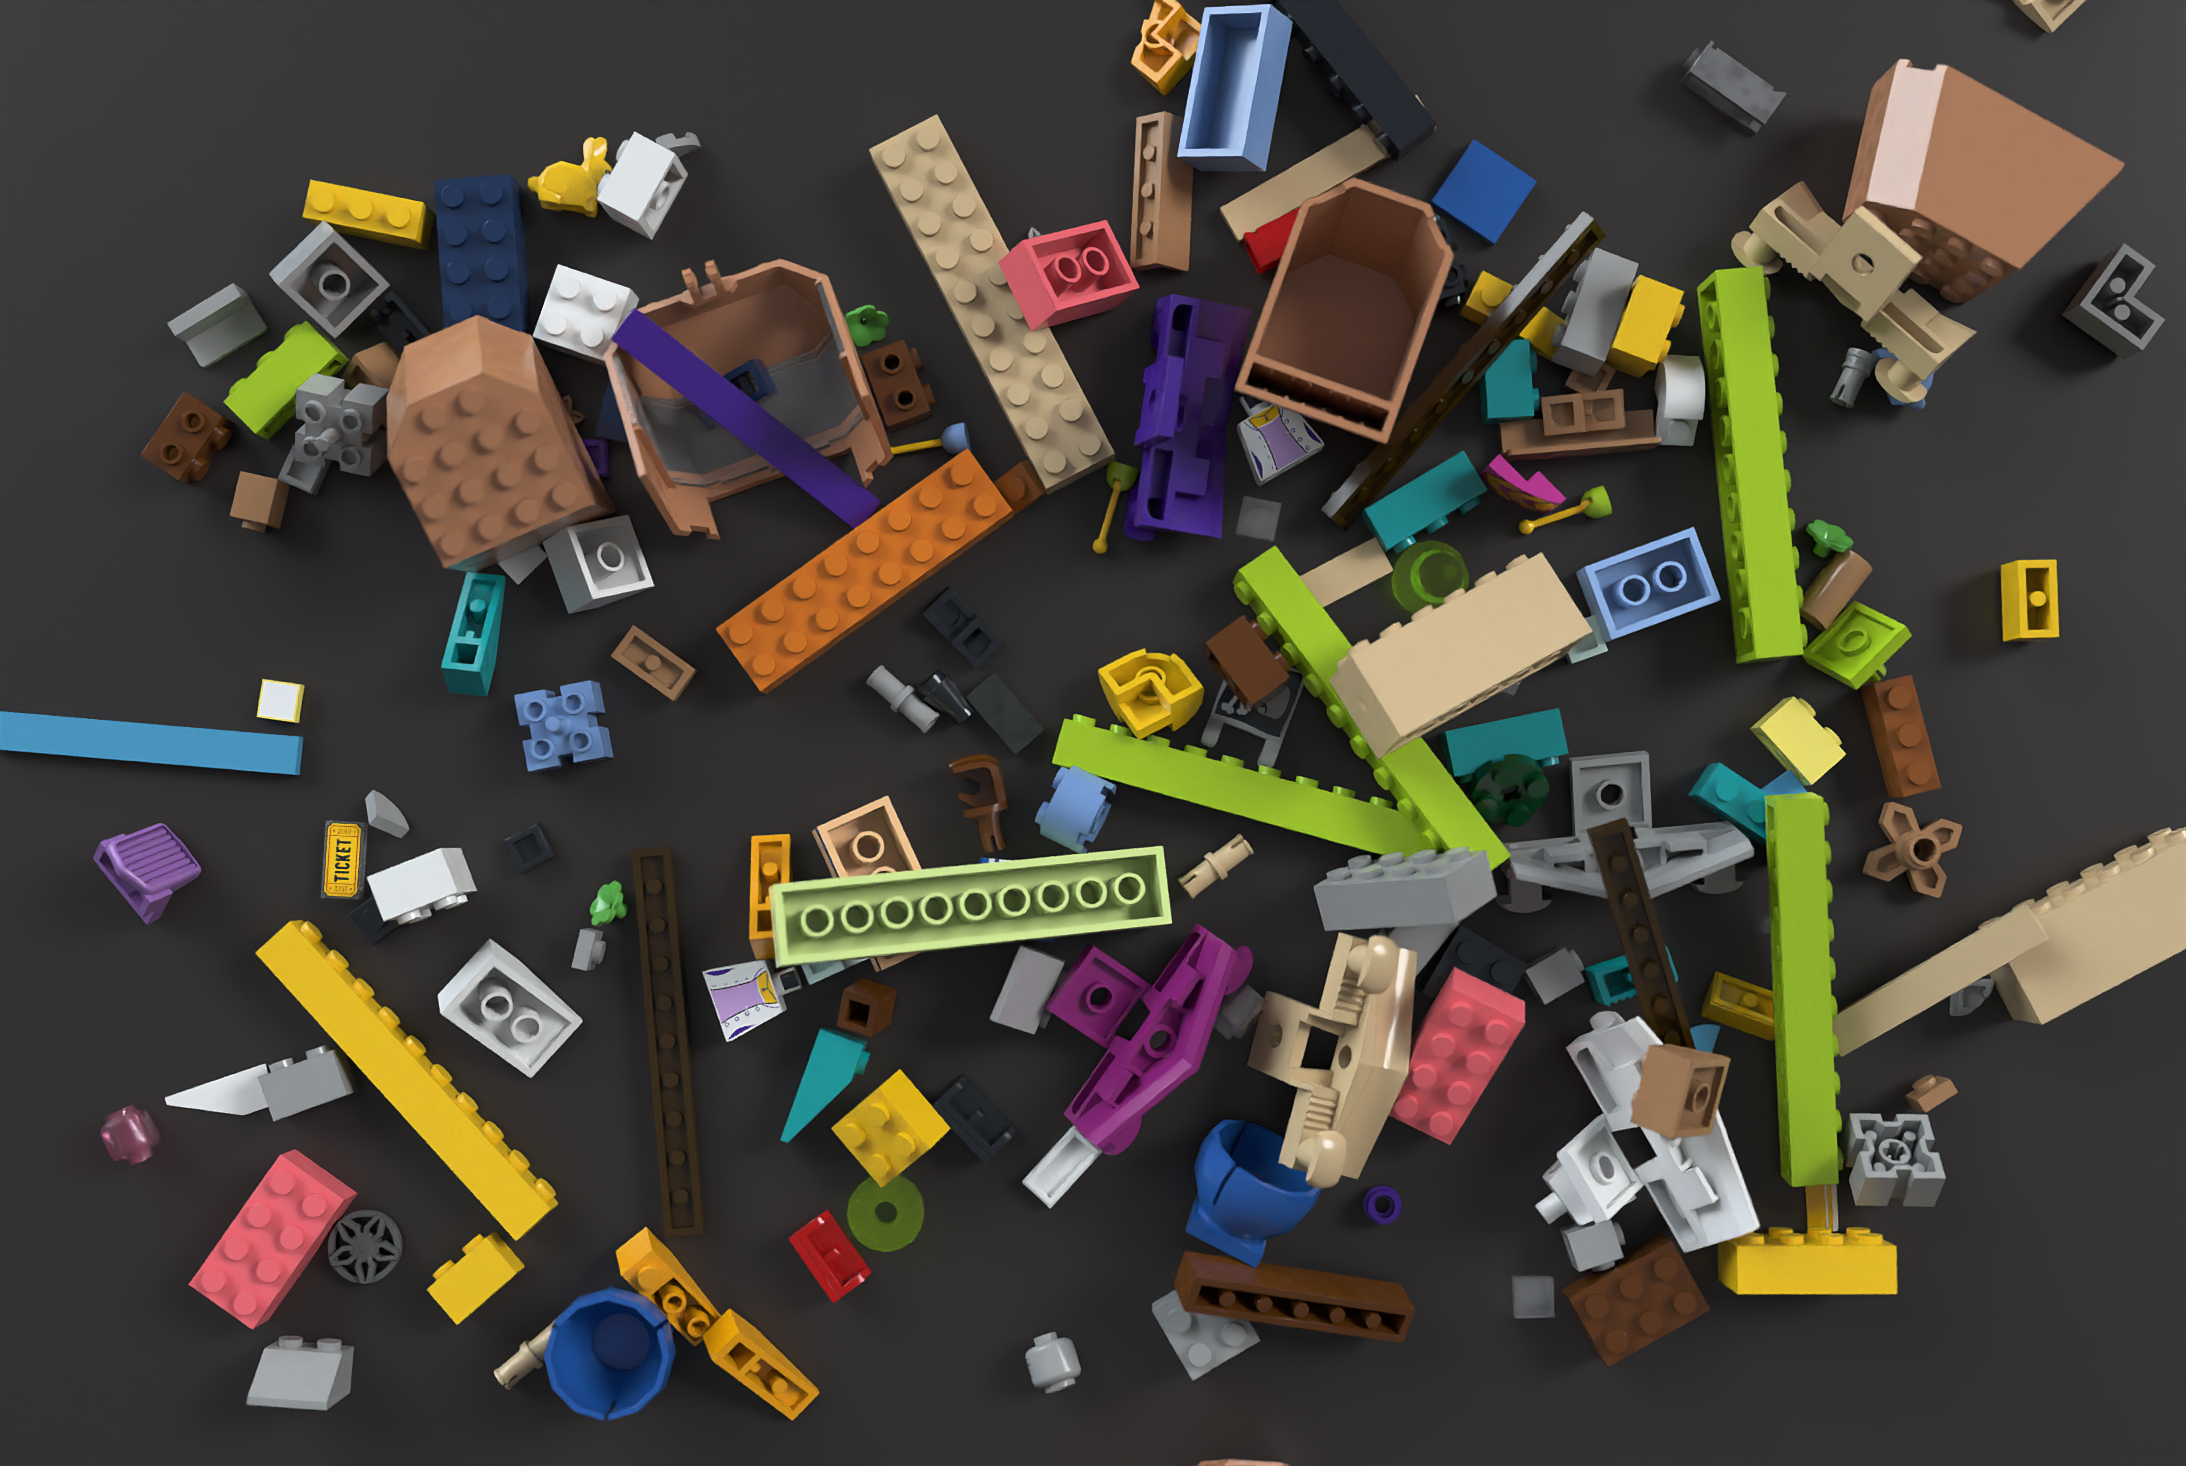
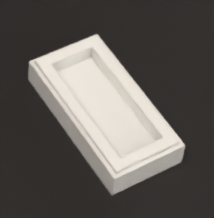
[1022,1125,1103,1208]

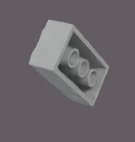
[1313,847,1497,931]

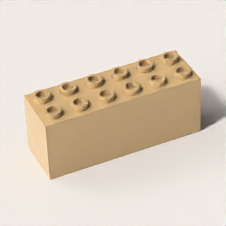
[1329,552,1592,760]
[1978,827,2186,1025]

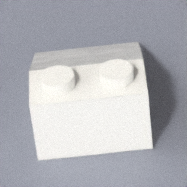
[438,938,583,1078]

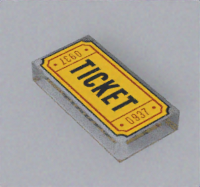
[321,821,368,899]

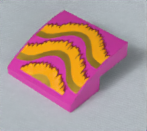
[1479,454,1566,514]

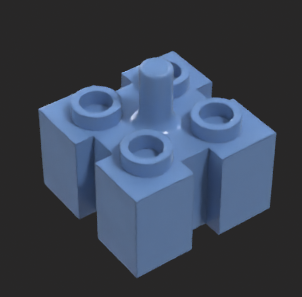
[514,680,614,773]

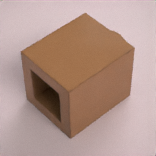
[230,471,290,533]

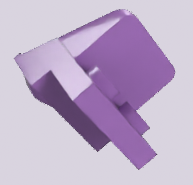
[93,823,201,925]

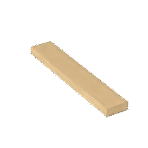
[1219,95,1436,244]
[1832,903,2049,1057]

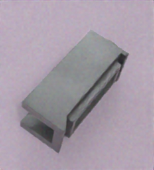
[1681,41,1787,135]

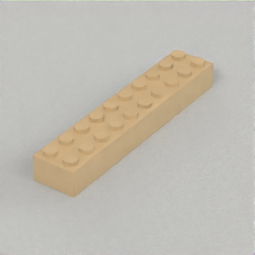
[869,114,1115,495]

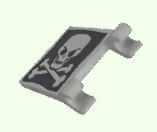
[1200,667,1304,768]

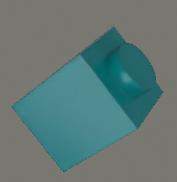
[441,572,506,697]
[780,1027,871,1143]

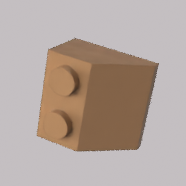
[1630,1044,1731,1139]

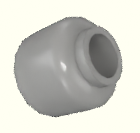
[1025,1332,1081,1394]

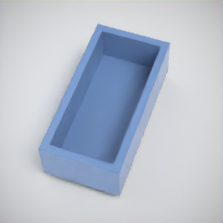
[1177,4,1293,172]

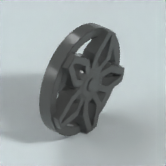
[328,1209,403,1284]

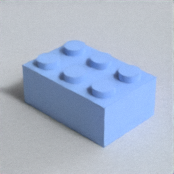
[1576,527,1721,642]

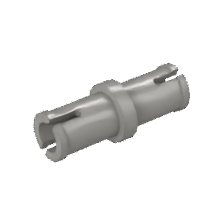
[866,665,940,733]

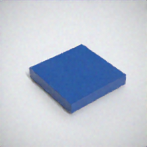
[1430,139,1537,247]

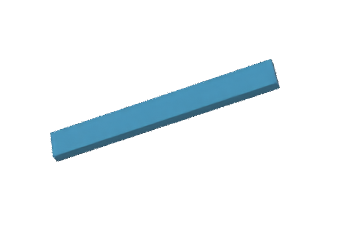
[0,711,303,775]

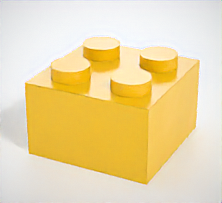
[1604,275,1685,378]
[831,1069,951,1188]

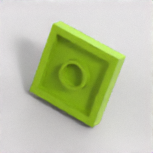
[1802,601,1912,690]

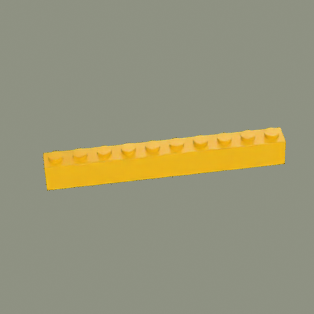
[256,920,559,1241]

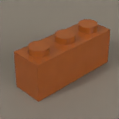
[1860,674,1941,798]

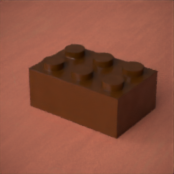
[1561,1233,1710,1367]

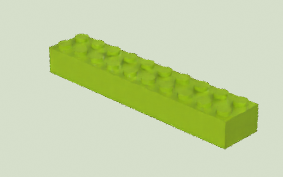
[1697,266,1807,664]

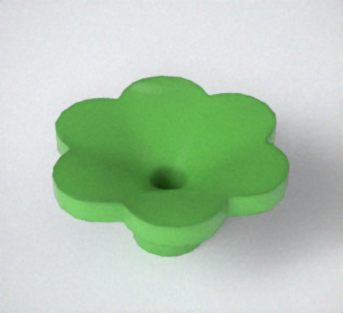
[845,305,889,347]
[1806,520,1854,557]
[590,881,628,927]

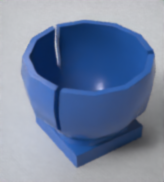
[1185,1120,1322,1268]
[544,1285,675,1421]

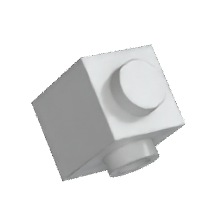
[1560,1219,1625,1272]

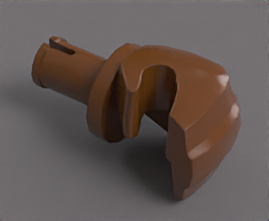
[948,754,1008,854]

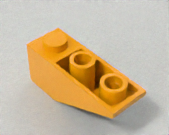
[616,1227,721,1347]

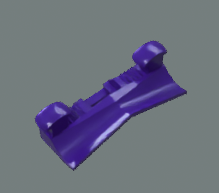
[1124,294,1252,541]

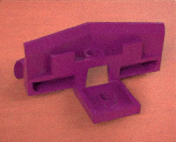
[1045,923,1253,1156]

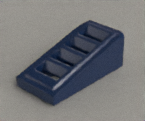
[692,359,779,430]

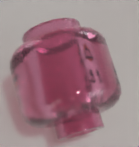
[100,1105,161,1166]

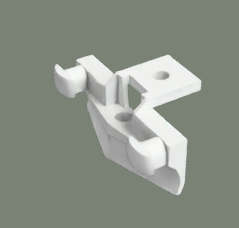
[1556,1011,1760,1253]

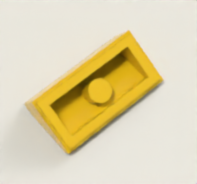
[1701,971,1775,1041]

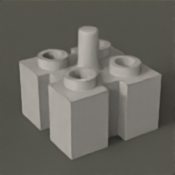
[295,373,390,477]
[1839,1113,1946,1207]

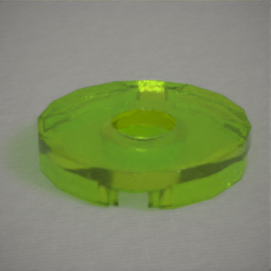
[847,1175,925,1252]

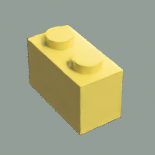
[1750,696,1846,786]

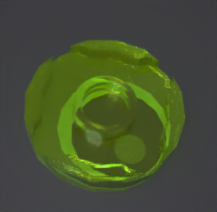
[1391,540,1469,614]

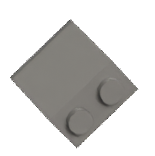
[990,943,1068,1034]
[247,1336,354,1410]

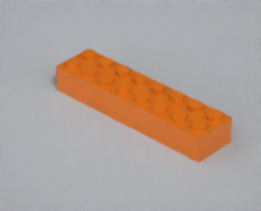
[716,448,1014,694]

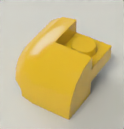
[1098,649,1204,740]

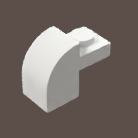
[1654,355,1705,446]

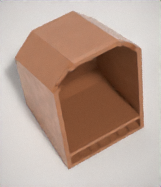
[1842,59,2125,304]
[1234,178,1454,445]
[386,315,616,573]

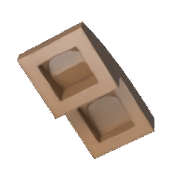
[1541,389,1626,436]

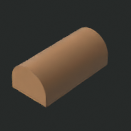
[1799,549,1873,632]

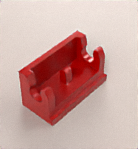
[789,1209,872,1303]

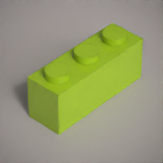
[223,321,349,440]

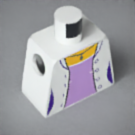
[1237,395,1325,487]
[703,959,802,1042]

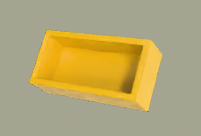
[1718,1227,1897,1294]

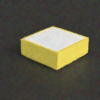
[257,679,305,723]

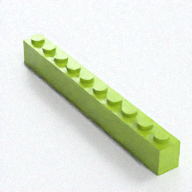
[1232,545,1511,871]
[1052,714,1429,857]
[1764,792,1843,1187]

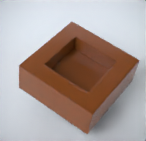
[993,460,1047,515]

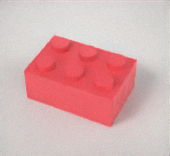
[998,220,1140,331]

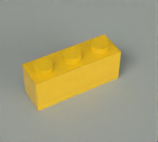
[302,180,436,251]

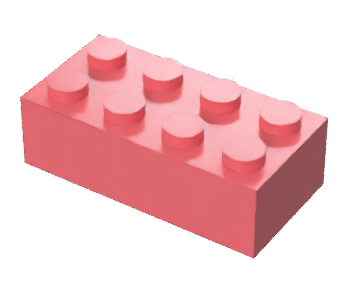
[1389,967,1525,1145]
[189,1149,358,1330]

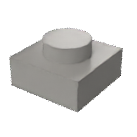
[571,928,606,971]

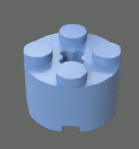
[1035,765,1117,854]

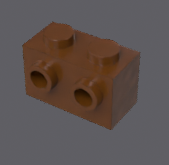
[861,339,936,433]
[141,391,236,486]

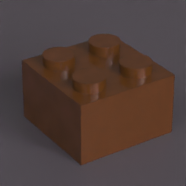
[1204,615,1291,715]

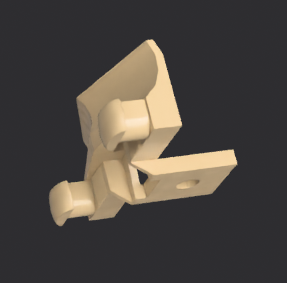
[1731,181,1977,404]
[1247,933,1417,1189]

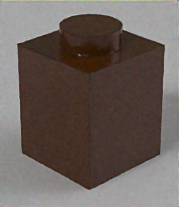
[837,978,897,1037]

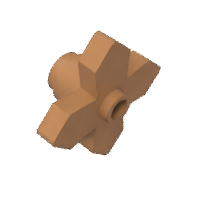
[1863,802,1962,898]

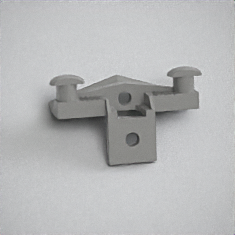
[1495,750,1754,913]

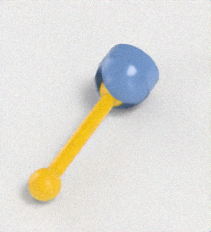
[891,422,971,455]

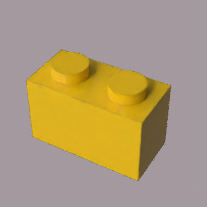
[2001,560,2059,642]
[427,1232,525,1325]

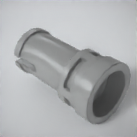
[1829,348,1878,408]

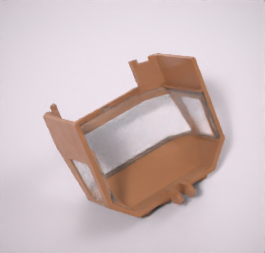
[604,259,893,540]

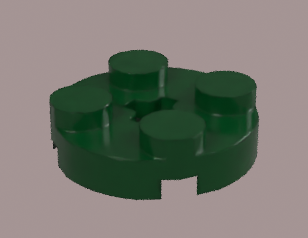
[1469,754,1550,827]

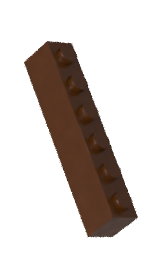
[1173,1251,1415,1343]

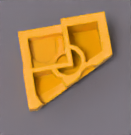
[1131,0,1202,97]

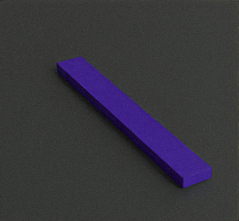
[609,307,882,529]

